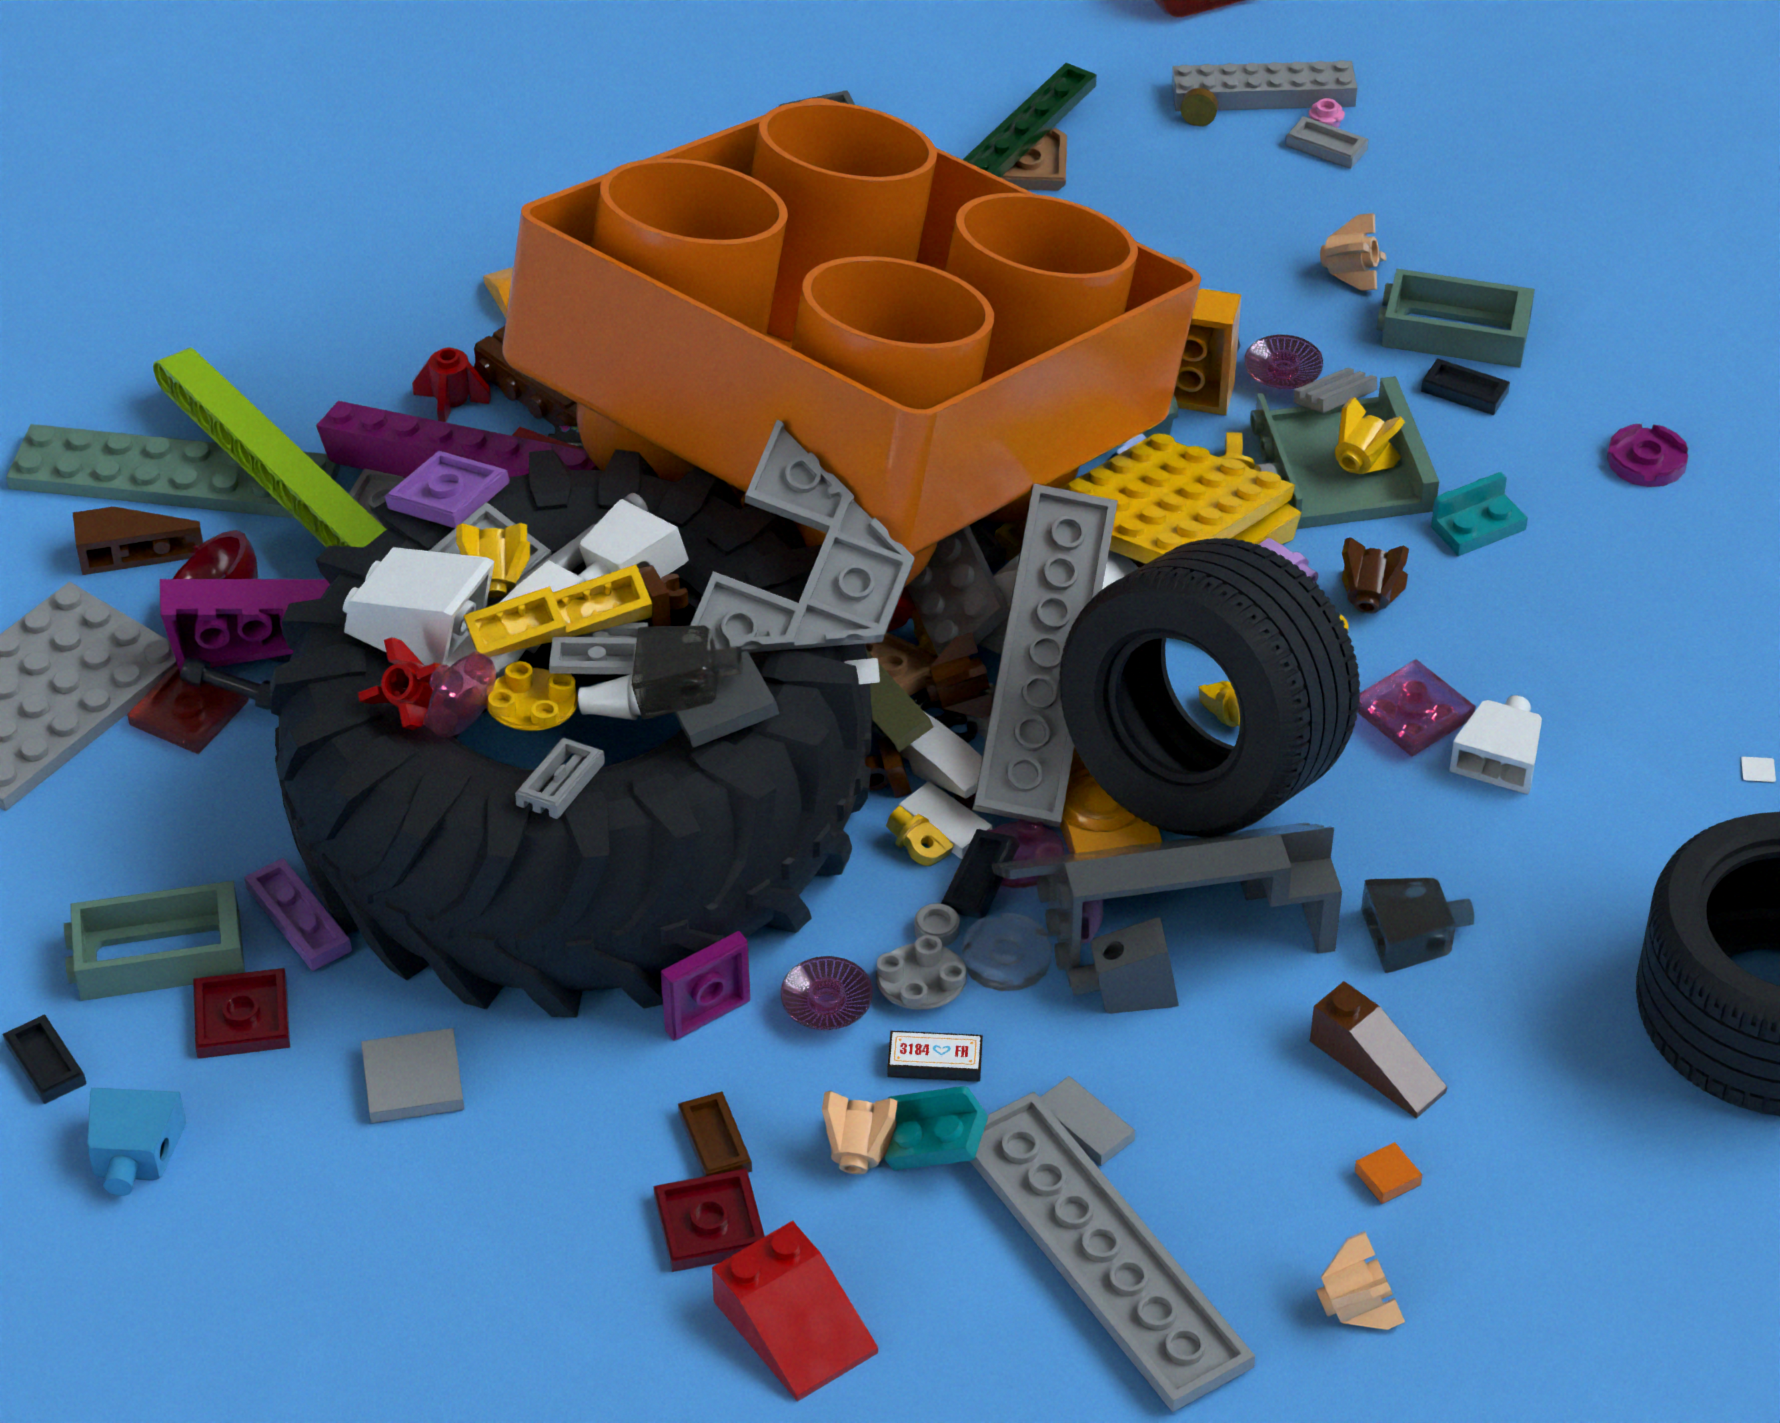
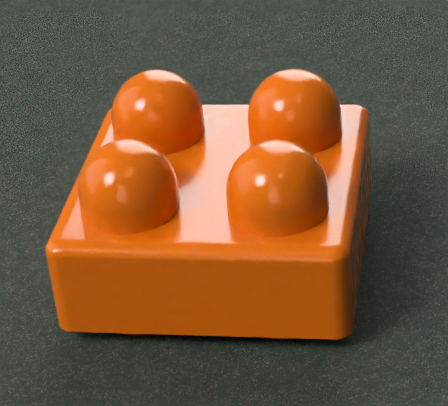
[502,98,1201,587]

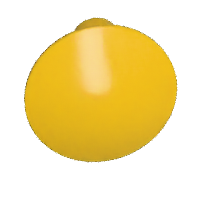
[486,661,578,731]

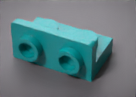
[1431,472,1528,556]
[884,1086,989,1171]

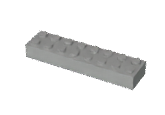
[1172,60,1357,112]

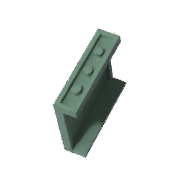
[1250,376,1439,529]

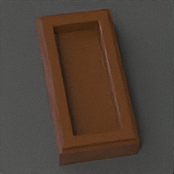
[678,1091,752,1176]

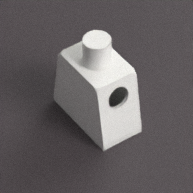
[578,499,689,581]
[1449,695,1542,795]

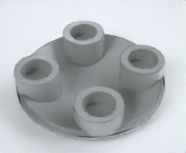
[876,935,967,1010]

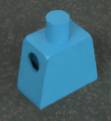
[87,1087,186,1196]

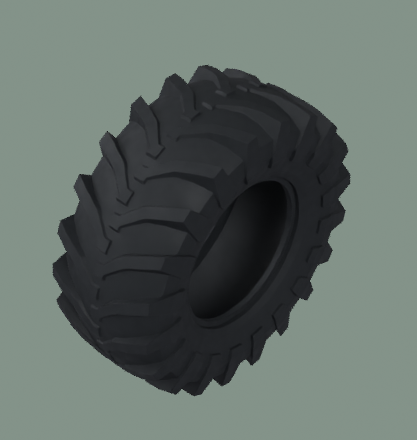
[270,449,872,1018]

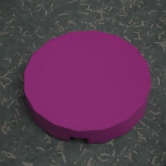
[1607,424,1688,487]

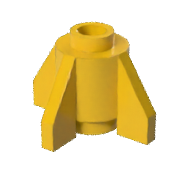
[1335,397,1405,474]
[456,523,530,598]

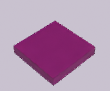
[661,931,751,1041]

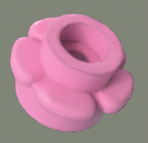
[1309,98,1345,128]

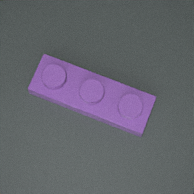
[244,858,352,971]

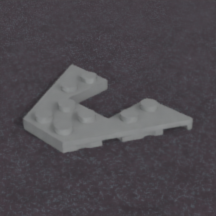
[680,420,915,658]

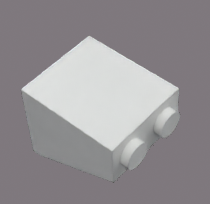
[343,547,495,666]

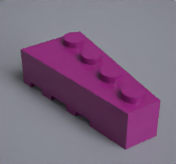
[159,579,330,673]

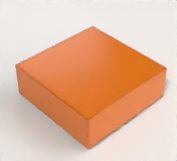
[1354,1142,1422,1204]

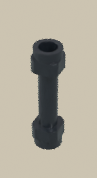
[180,656,271,710]

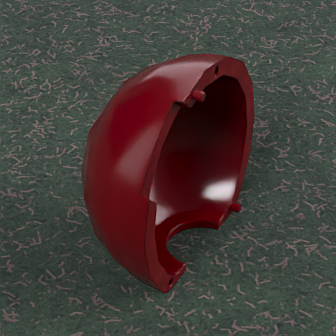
[173,530,258,579]

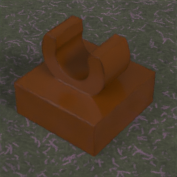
[639,565,688,631]
[865,737,912,798]

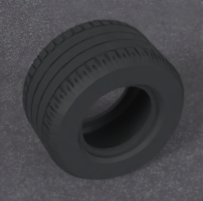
[1059,538,1360,837]
[1636,812,1780,1116]

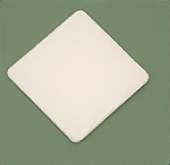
[844,658,880,684]
[1741,757,1776,782]

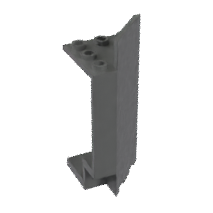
[991,822,1342,987]

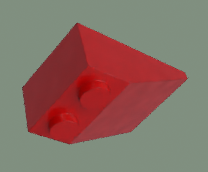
[712,1221,878,1402]

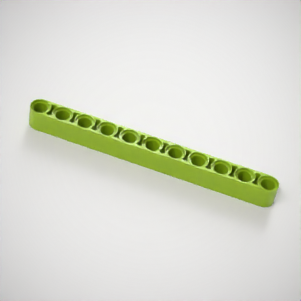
[153,347,387,548]

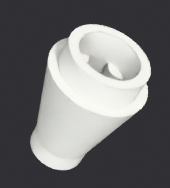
[578,674,649,720]

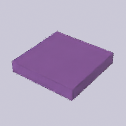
[385,451,510,528]

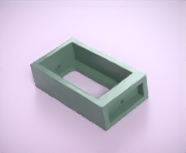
[1376,269,1535,368]
[64,881,245,1001]

